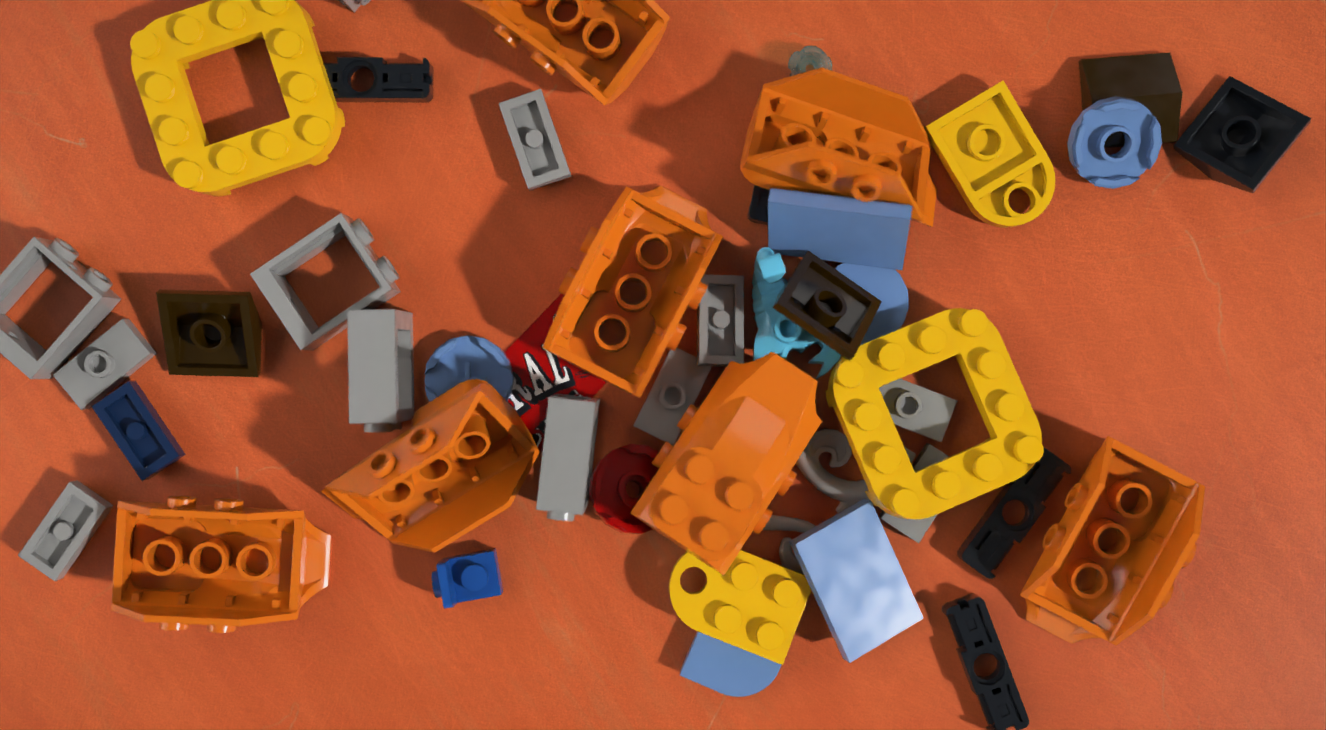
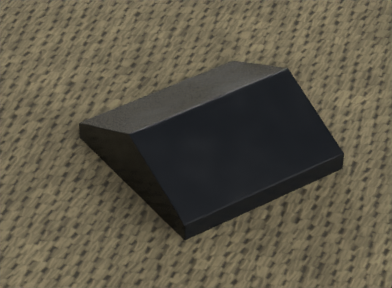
[1174,76,1311,193]

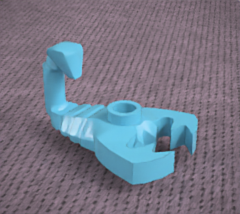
[752,247,841,379]

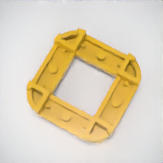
[130,0,345,196]
[826,308,1044,519]

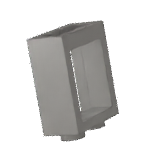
[250,213,401,351]
[0,237,121,379]
[347,309,414,432]
[536,393,600,521]

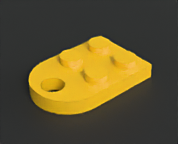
[924,80,1056,228]
[669,550,811,665]

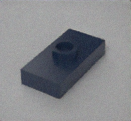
[91,381,186,481]

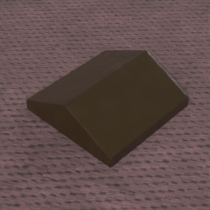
[1079,52,1182,148]
[773,251,882,361]
[156,290,262,377]

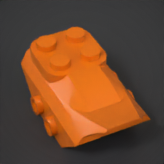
[460,0,670,106]
[740,67,937,227]
[542,185,723,398]
[630,352,822,576]
[321,379,540,553]
[1019,435,1205,646]
[111,496,332,633]

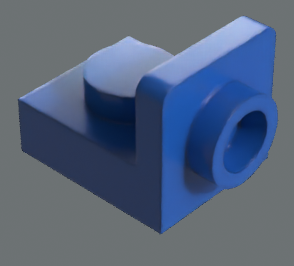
[432,549,503,609]

